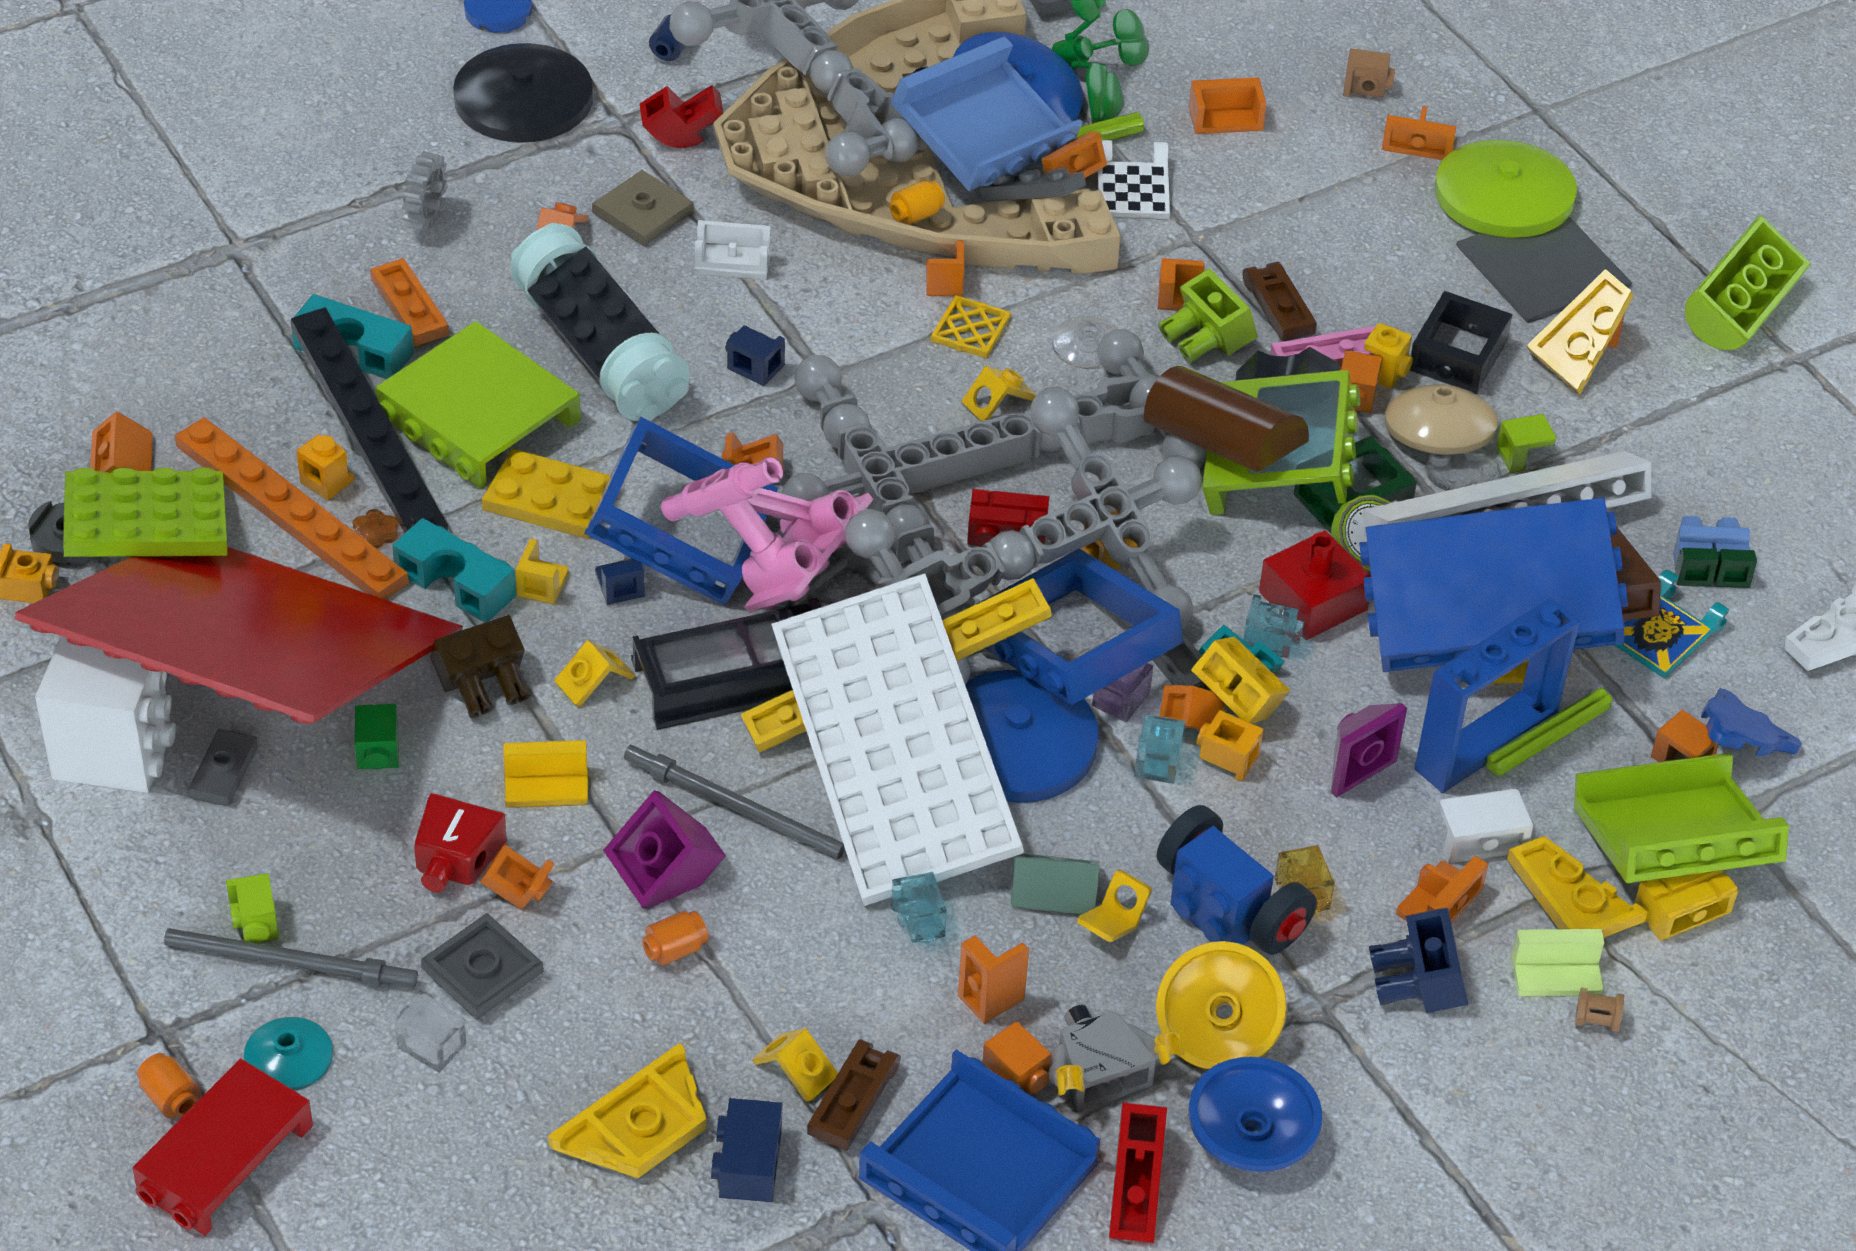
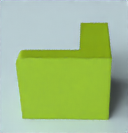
[1496,413,1557,473]

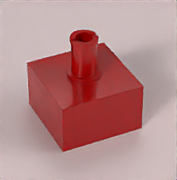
[1259,530,1371,641]

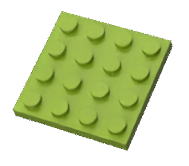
[63,467,227,557]

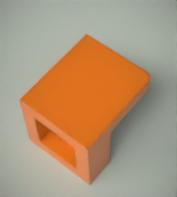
[926,241,964,296]
[1158,258,1205,311]
[1158,685,1225,731]
[1651,709,1718,762]

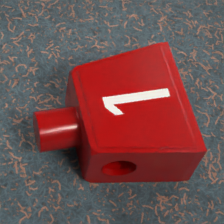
[414,793,507,893]

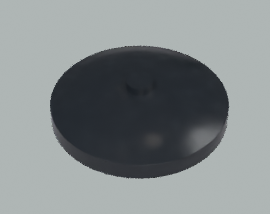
[453,43,593,143]

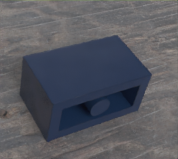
[711,1098,783,1202]

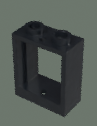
[1410,291,1513,394]

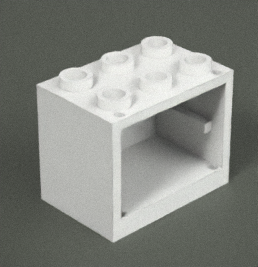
[35,636,176,793]

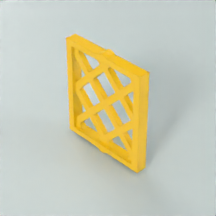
[930,295,1011,359]

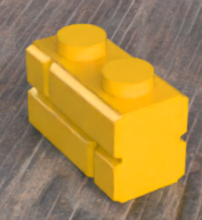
[1634,870,1738,941]

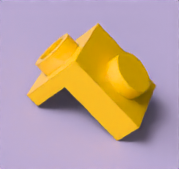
[1364,323,1413,389]

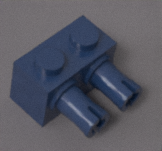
[1369,908,1469,1013]

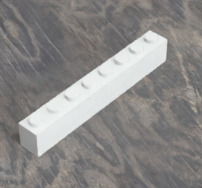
[1363,451,1652,541]

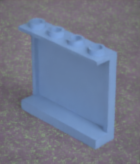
[891,36,1083,191]

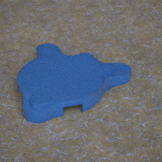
[1701,688,1802,756]

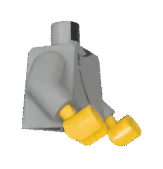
[1048,1004,1185,1111]

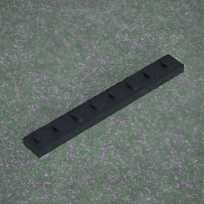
[291,307,448,533]

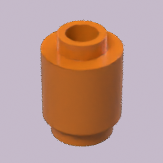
[642,911,709,966]
[137,1053,201,1118]

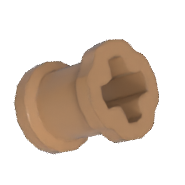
[1575,987,1624,1033]

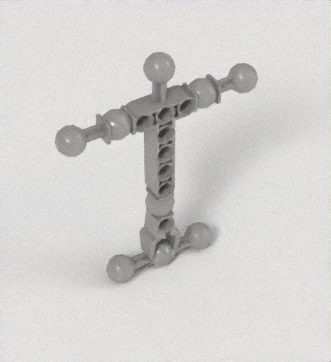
[781,329,1207,605]

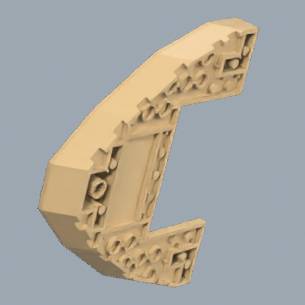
[714,0,1121,274]

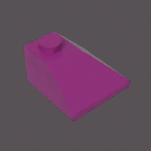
[1331,703,1407,798]
[603,790,726,909]

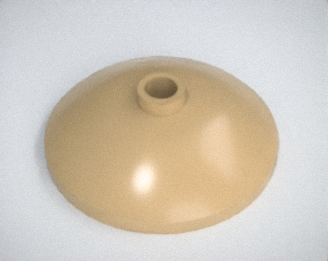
[1385,384,1498,454]

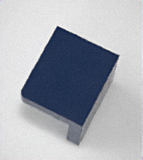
[595,554,645,605]

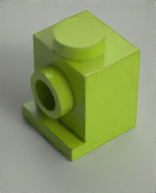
[226,873,279,944]

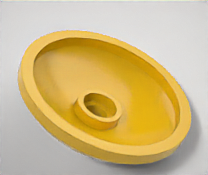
[1156,941,1287,1070]

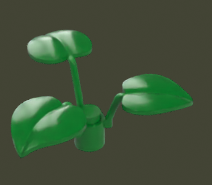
[1052,0,1149,123]

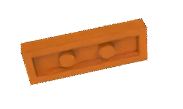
[370,258,449,347]

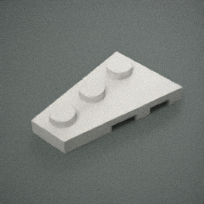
[1785,585,1856,671]

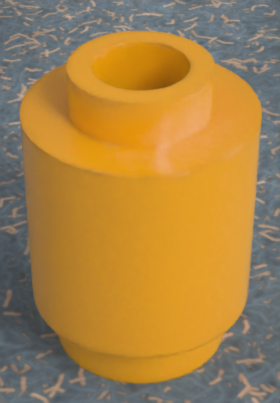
[889,180,945,225]

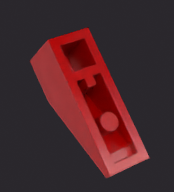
[1109,1102,1167,1243]

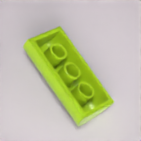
[1685,215,1811,350]

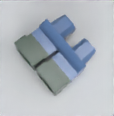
[1673,516,1757,588]

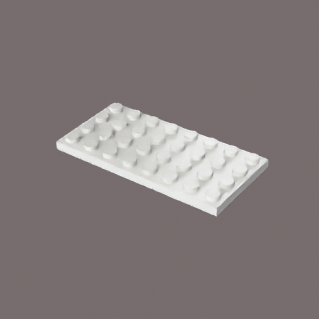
[771,573,1024,906]

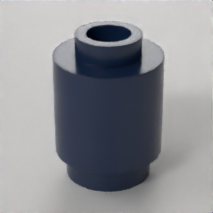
[649,14,686,61]

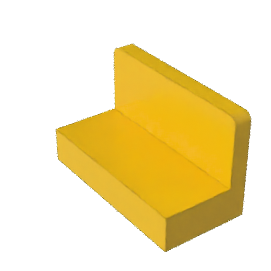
[503,740,588,807]

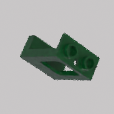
[1293,436,1417,535]

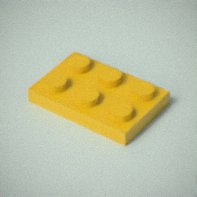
[482,448,611,540]

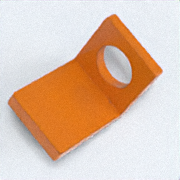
[536,202,589,231]

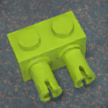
[1158,268,1258,364]

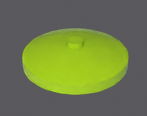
[1435,140,1577,238]

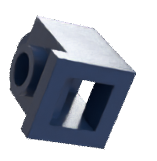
[725,325,785,386]

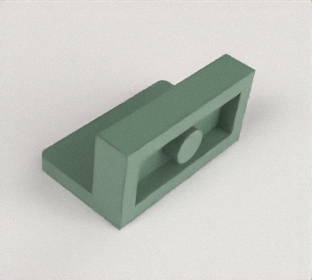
[1011,853,1100,914]

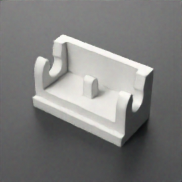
[694,220,771,280]

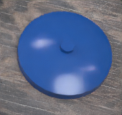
[953,32,1083,125]
[966,670,1098,803]

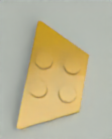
[548,1043,706,1178]

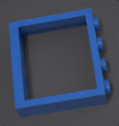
[584,417,778,606]
[969,548,1183,706]
[1414,597,1580,794]

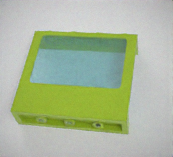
[1202,370,1360,515]

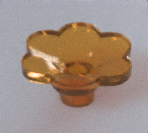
[352,509,398,549]

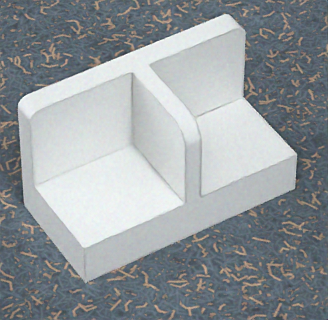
[1439,789,1533,864]

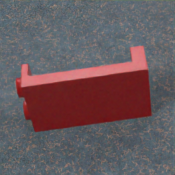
[132,1058,313,1236]

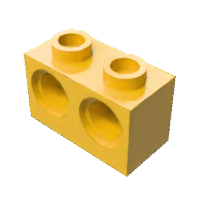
[1191,637,1291,724]

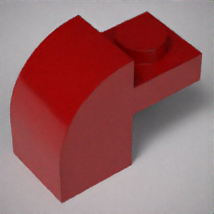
[639,85,723,148]

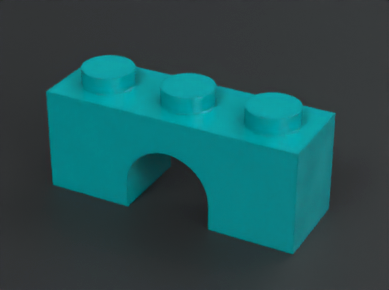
[292,294,414,379]
[392,518,516,623]

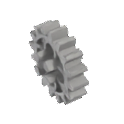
[402,151,448,232]

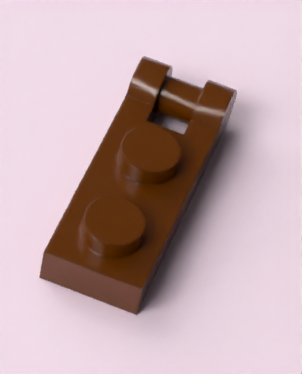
[1242,261,1317,341]
[807,1039,901,1151]

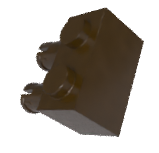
[430,615,531,718]

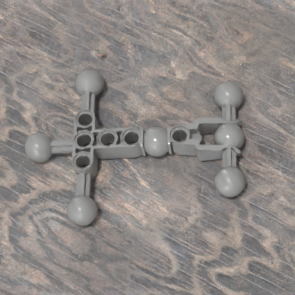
[669,0,928,177]
[845,387,1202,686]

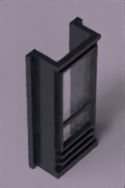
[631,597,821,730]

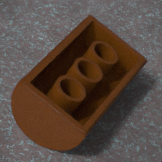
[1144,366,1309,472]

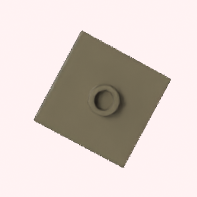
[592,170,694,246]

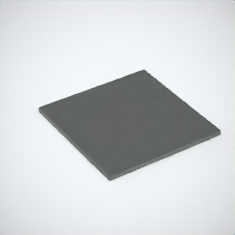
[1456,217,1632,323]

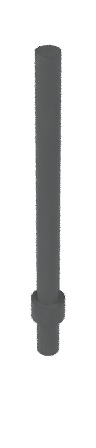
[624,744,845,859]
[164,928,418,988]

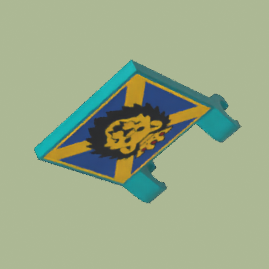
[1614,570,1729,679]

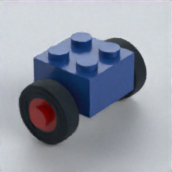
[1156,805,1317,955]

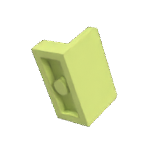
[1511,929,1604,996]

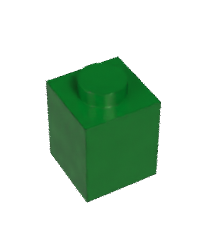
[354,704,399,770]

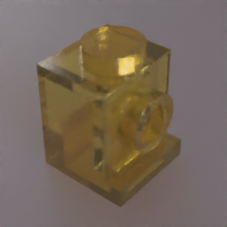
[1274,845,1335,914]

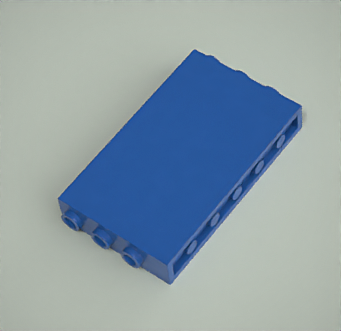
[1359,497,1628,672]

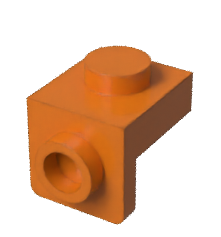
[722,432,784,470]
[479,844,555,910]

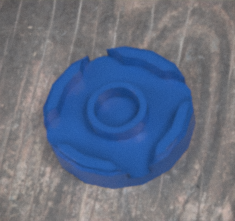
[464,0,532,33]

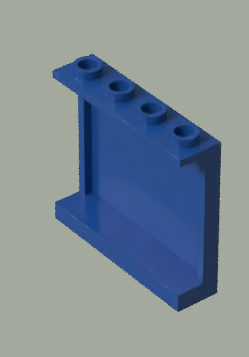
[859,1049,1101,1251]

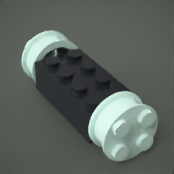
[510,223,690,421]

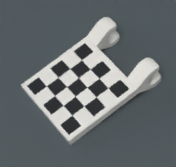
[1098,140,1170,219]

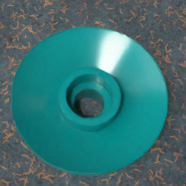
[244,1017,333,1090]

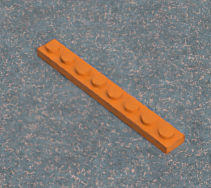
[174,417,409,600]

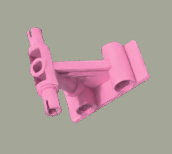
[661,457,873,613]

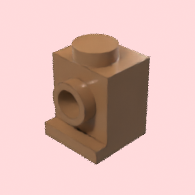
[1343,48,1395,98]

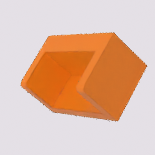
[1188,77,1266,134]

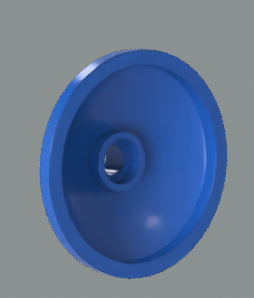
[1188,1057,1322,1172]

